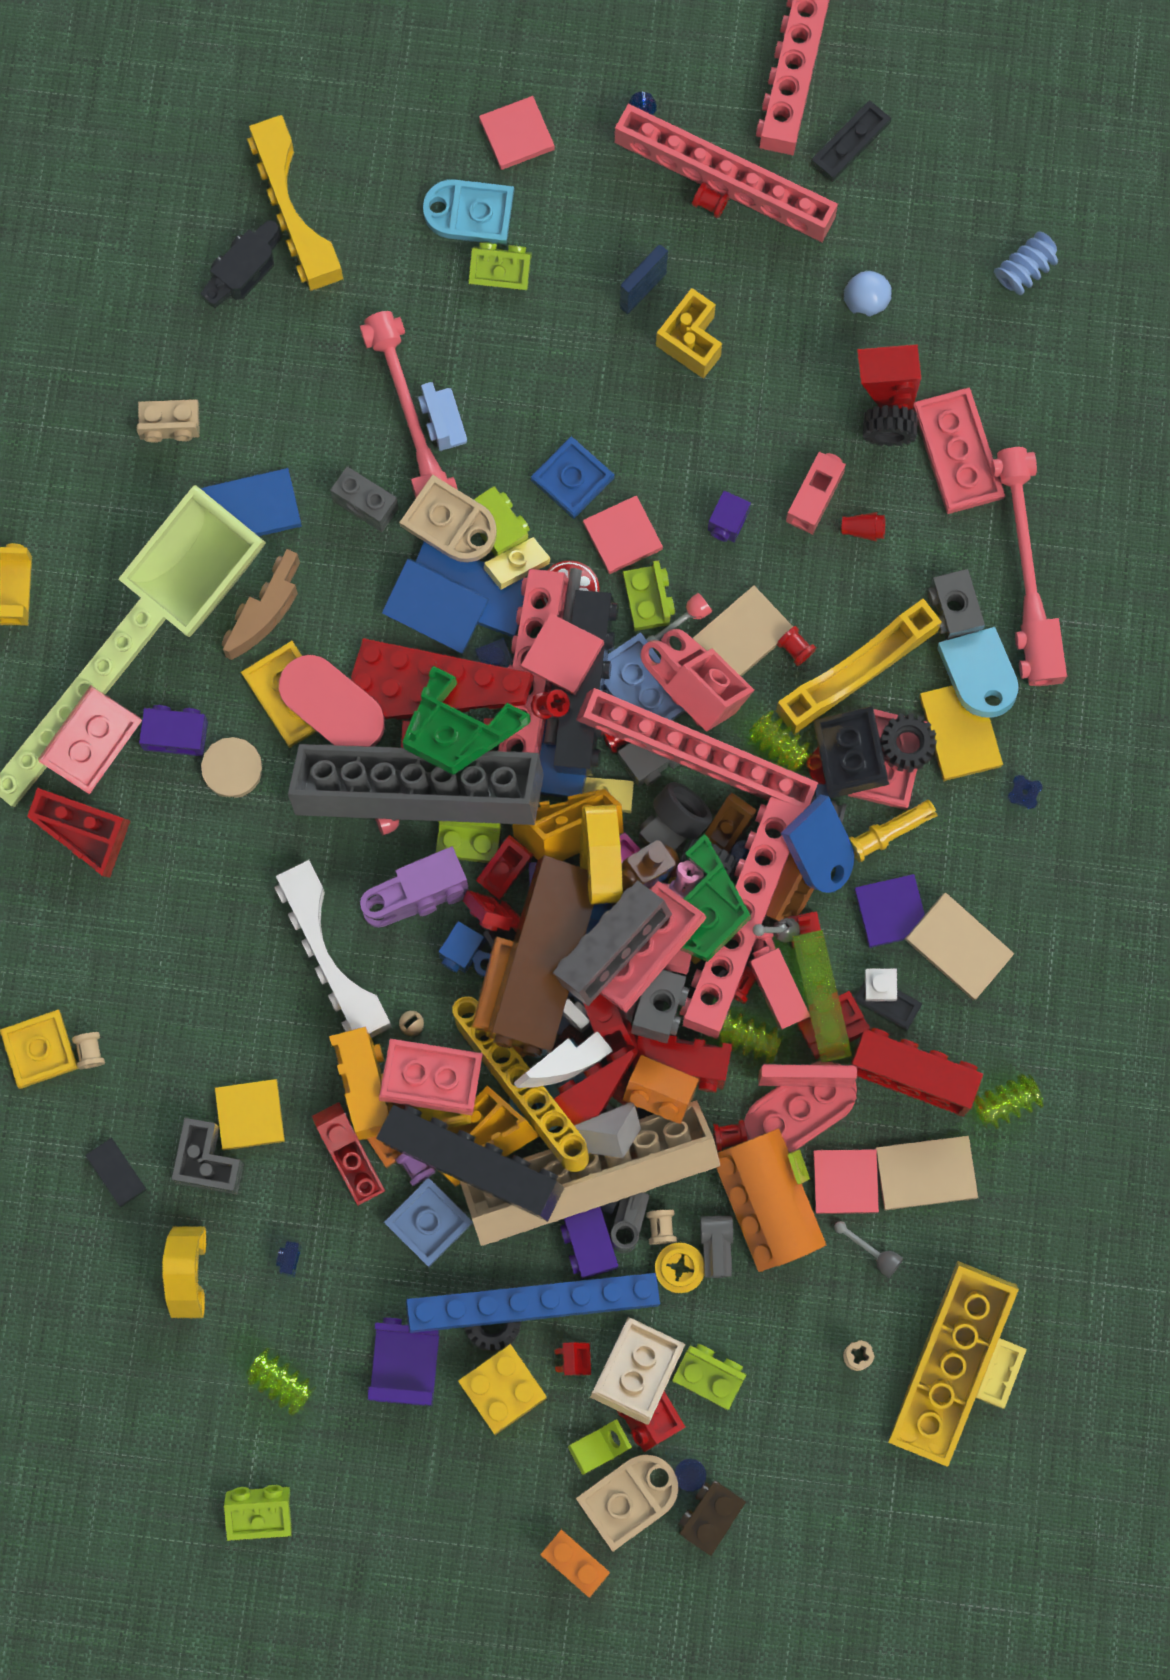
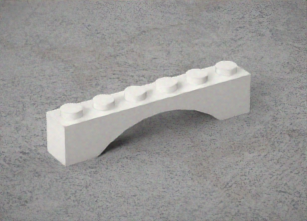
[274,860,392,1038]

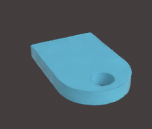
[423,180,514,245]
[937,627,1018,718]

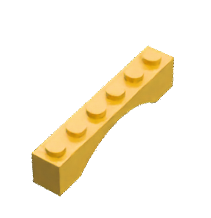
[247,115,343,291]
[776,599,942,735]

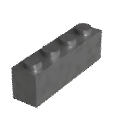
[553,880,672,1006]

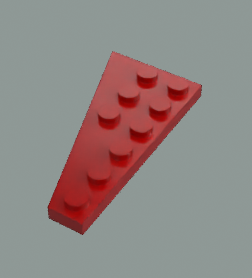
[350,638,534,720]

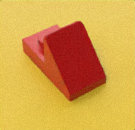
[476,835,533,900]

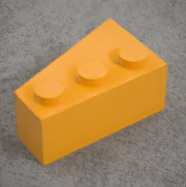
[513,789,624,861]
[329,1027,395,1140]
[438,1086,539,1187]

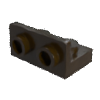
[678,1480,746,1556]

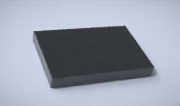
[814,706,889,799]

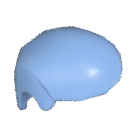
[844,271,892,316]

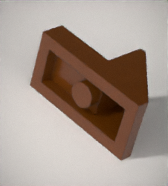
[705,793,757,854]

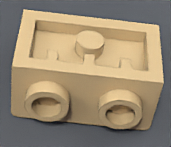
[137,400,200,443]

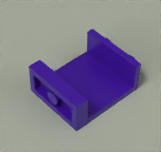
[368,1318,440,1406]

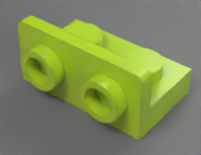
[469,242,532,290]
[623,560,675,631]
[436,821,501,863]
[672,1343,746,1410]
[224,1485,292,1541]

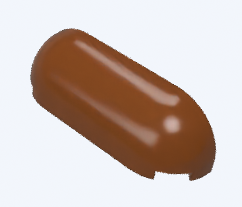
[766,853,814,921]

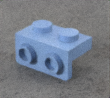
[418,382,467,451]

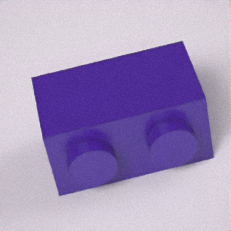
[139,705,208,757]
[560,1206,618,1279]

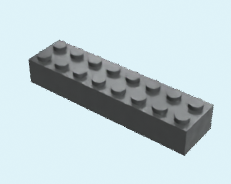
[288,744,544,825]

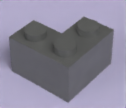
[172,1118,244,1195]

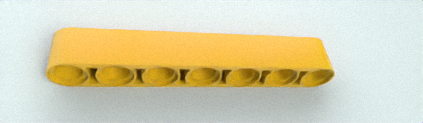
[453,996,589,1172]

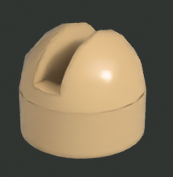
[399,1011,424,1036]

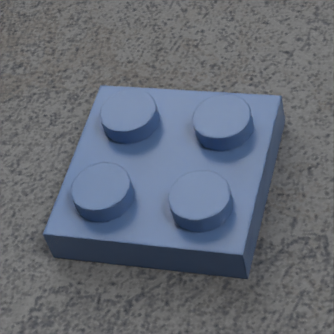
[384,1178,473,1267]

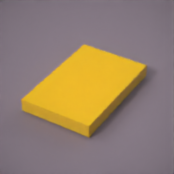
[241,641,316,748]
[919,686,1003,781]

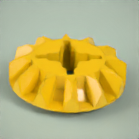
[655,1243,705,1293]

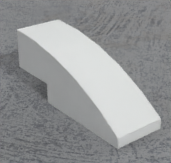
[514,1031,613,1088]

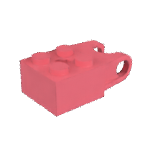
[641,629,754,732]

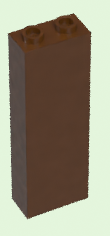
[486,855,594,1058]

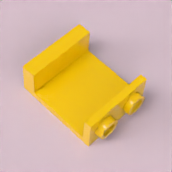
[0,543,32,625]

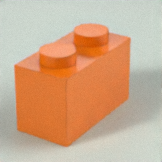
[623,1055,699,1124]
[540,1530,610,1598]

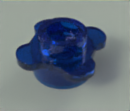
[1008,775,1043,809]

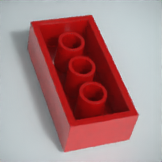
[850,1028,983,1117]

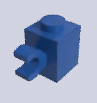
[439,921,491,978]

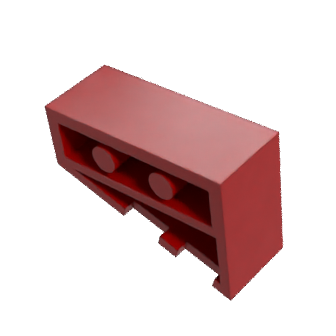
[857,344,921,410]
[27,788,130,878]
[632,1035,732,1093]

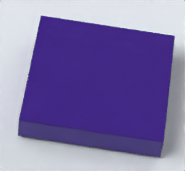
[854,874,925,948]

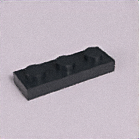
[811,100,891,182]

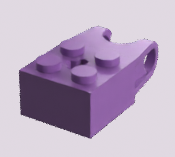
[360,846,469,928]

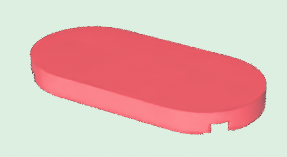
[279,655,385,747]
[744,1061,857,1153]

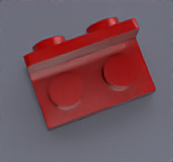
[616,1391,685,1452]

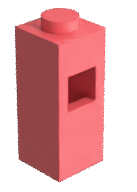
[786,452,846,535]
[748,945,810,1029]

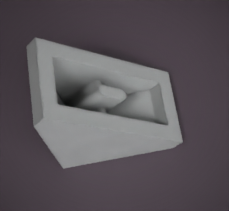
[575,1102,641,1158]

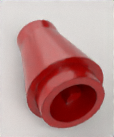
[842,512,886,542]

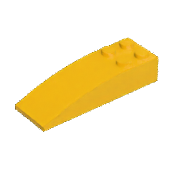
[888,1261,1019,1467]

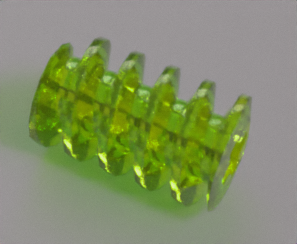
[748,709,813,773]
[719,1008,785,1065]
[973,1074,1044,1130]
[246,1347,317,1416]

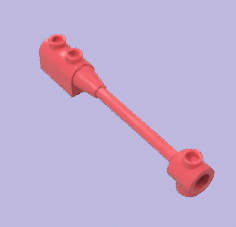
[360,311,458,498]
[991,447,1067,686]

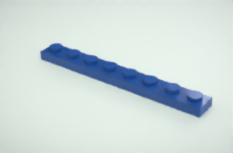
[406,1273,660,1333]

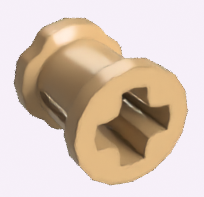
[72,1032,105,1069]
[646,1210,677,1245]
[843,1341,874,1371]

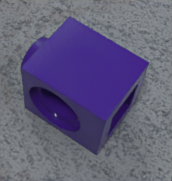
[707,491,751,543]

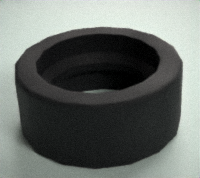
[653,782,712,839]

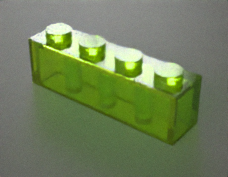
[792,930,852,1063]

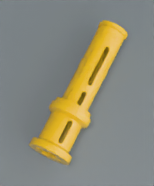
[849,799,937,862]

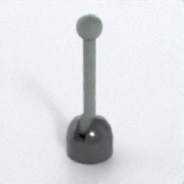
[753,918,800,942]
[834,1221,904,1279]

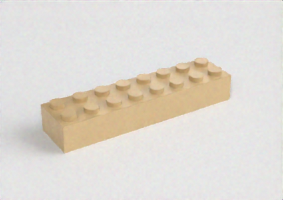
[460,1100,721,1246]

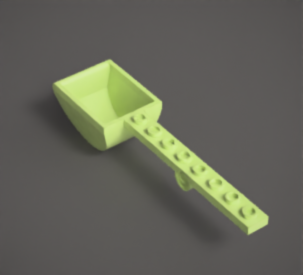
[0,485,266,807]

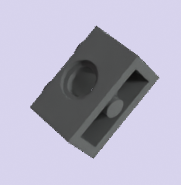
[330,467,399,532]
[927,569,985,640]
[631,970,690,1043]

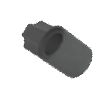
[610,1192,650,1253]
[700,1215,733,1278]

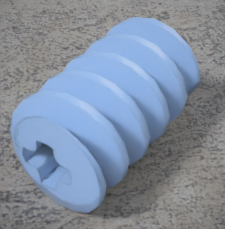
[994,231,1058,295]

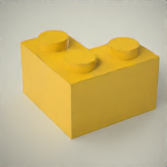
[656,288,722,379]

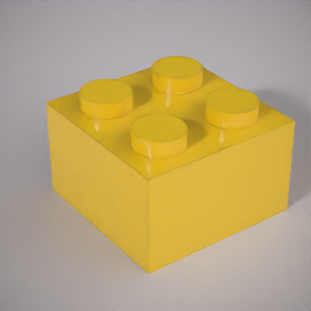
[458,1344,547,1435]

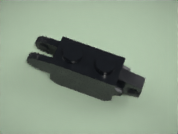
[201,220,281,308]

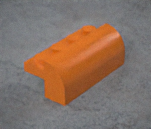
[716,1128,826,1272]

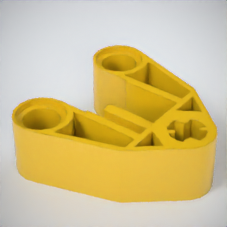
[580,805,623,904]
[162,1226,206,1318]

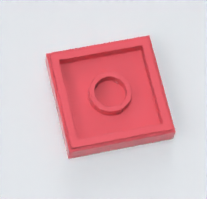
[479,96,555,170]
[583,495,663,575]
[521,613,604,695]
[813,1150,879,1214]

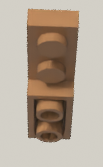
[222,549,300,660]

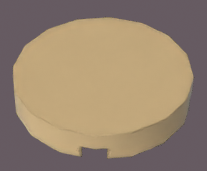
[201,737,262,798]

